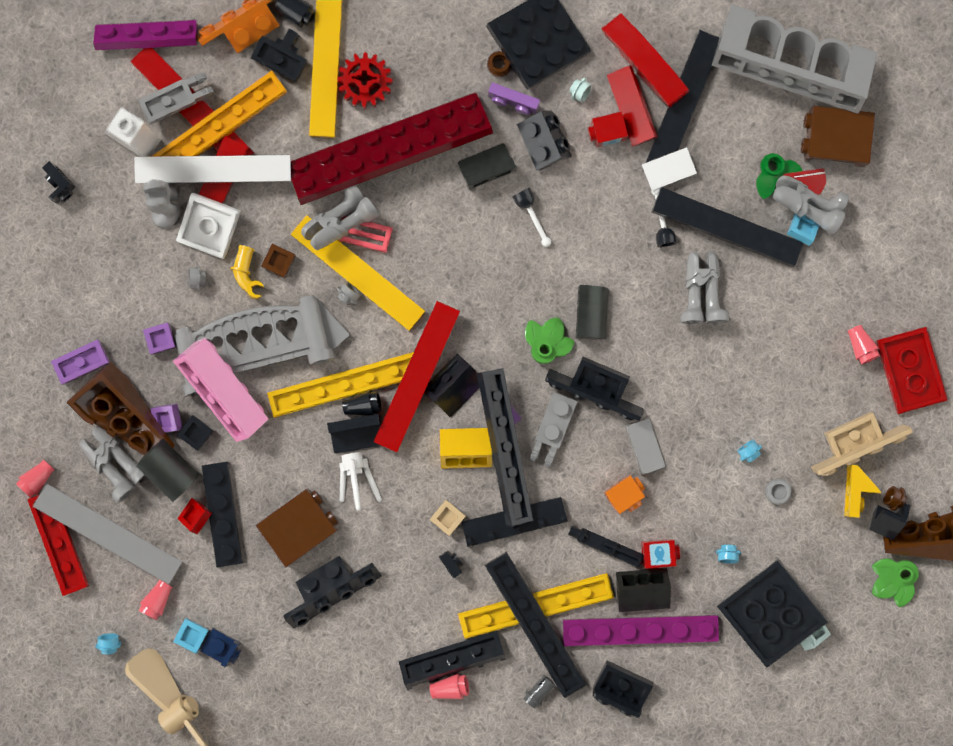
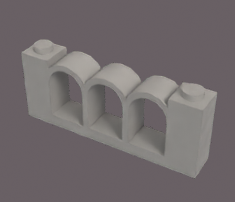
[712,4,877,114]

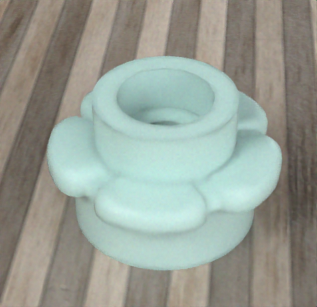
[570,78,592,103]

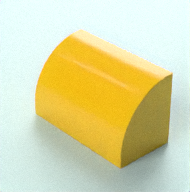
[440,428,492,469]

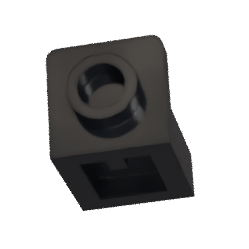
[42,161,76,204]

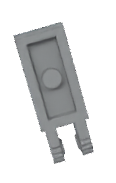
[138,73,214,125]
[529,392,577,468]

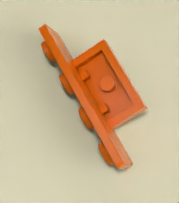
[197,0,280,53]

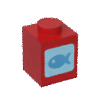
[587,111,628,148]
[641,539,680,569]

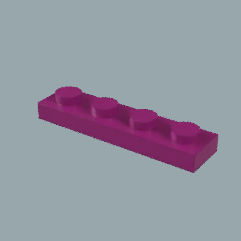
[93,20,198,51]

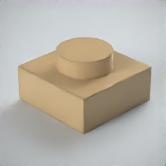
[429,500,465,536]

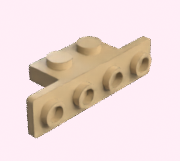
[811,412,913,476]

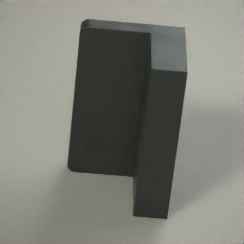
[458,143,516,190]

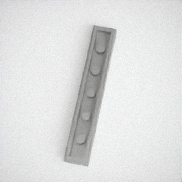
[33,484,182,584]

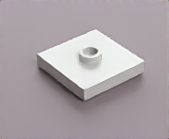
[176,193,241,259]

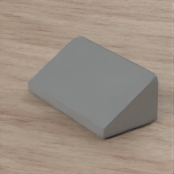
[625,418,666,475]

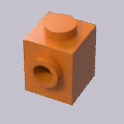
[603,475,645,514]

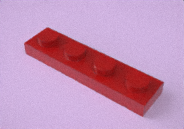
[27,494,89,596]

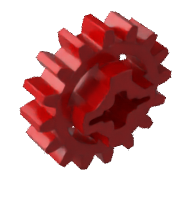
[337,52,393,109]

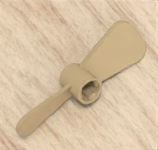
[125,648,209,746]

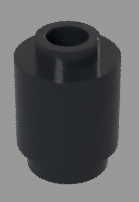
[275,0,315,28]

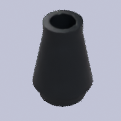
[342,390,382,415]

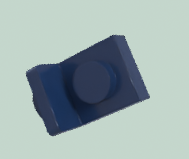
[200,628,241,667]

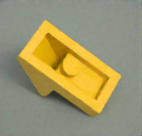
[844,465,881,518]

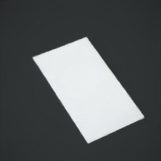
[642,147,697,190]

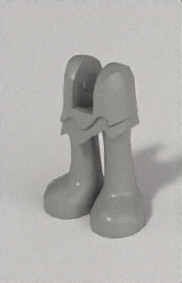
[773,176,849,234]
[143,179,181,228]
[301,185,379,250]
[681,251,729,324]
[79,427,148,503]

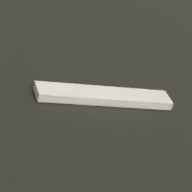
[134,155,291,183]

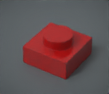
[177,498,212,535]

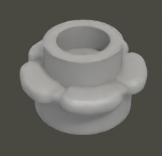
[188,266,205,291]
[337,282,361,305]

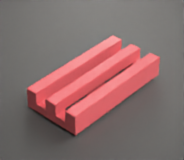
[338,216,393,253]

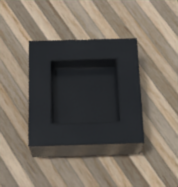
[177,415,214,451]
[439,550,463,579]

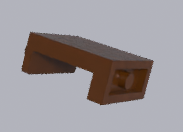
[801,106,875,167]
[256,488,339,568]

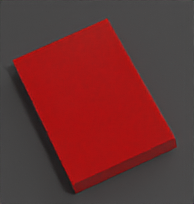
[876,327,948,414]

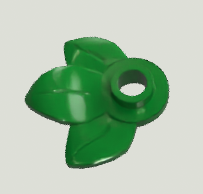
[756,153,803,199]

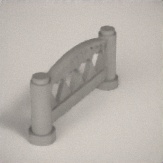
[175,295,335,397]

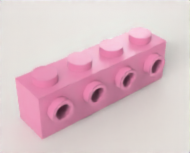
[173,338,268,442]

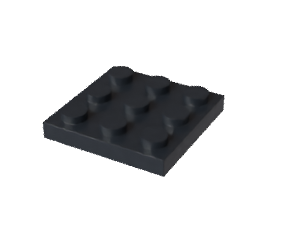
[486,0,591,90]
[717,558,829,668]

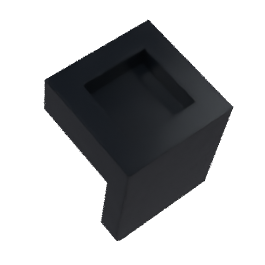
[869,503,910,540]

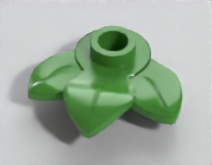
[525,317,574,364]
[872,558,919,607]

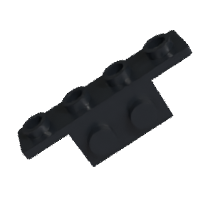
[545,356,644,421]
[283,556,382,629]

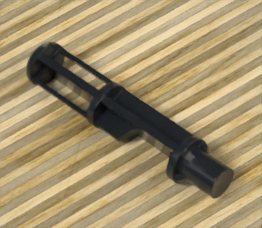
[568,526,644,568]

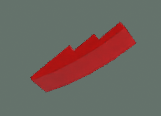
[601,13,689,108]

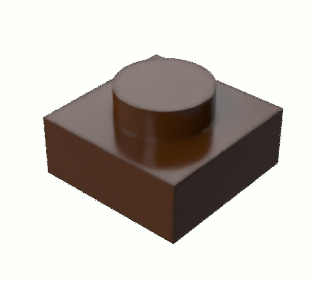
[261,244,296,278]

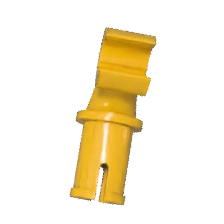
[230,245,264,300]

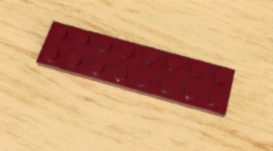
[291,92,493,205]

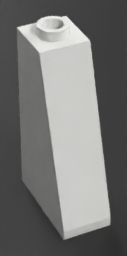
[104,108,161,157]

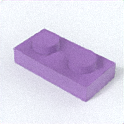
[488,82,540,115]
[51,339,110,385]

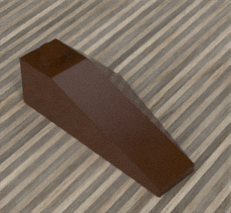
[66,361,175,455]
[883,506,953,561]

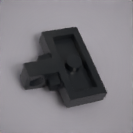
[251,28,308,83]

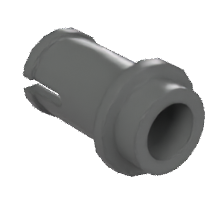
[523,675,556,709]

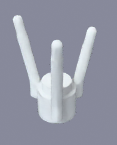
[339,452,382,511]

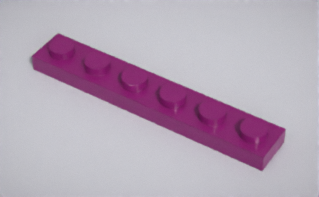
[563,615,719,646]

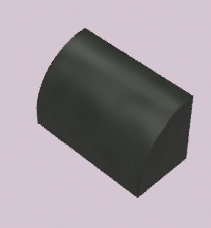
[576,285,609,340]
[136,438,199,502]
[616,568,671,612]

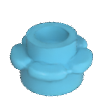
[737,439,762,462]
[716,545,742,564]
[95,633,121,654]

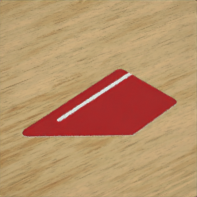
[783,168,826,195]

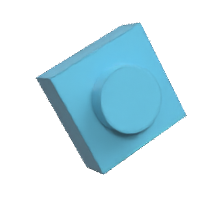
[787,213,820,246]
[173,618,210,654]

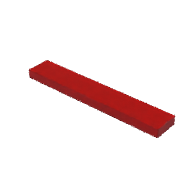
[130,48,255,156]
[374,301,460,452]

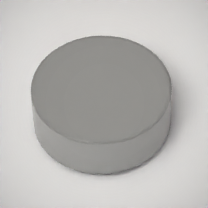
[765,479,792,505]

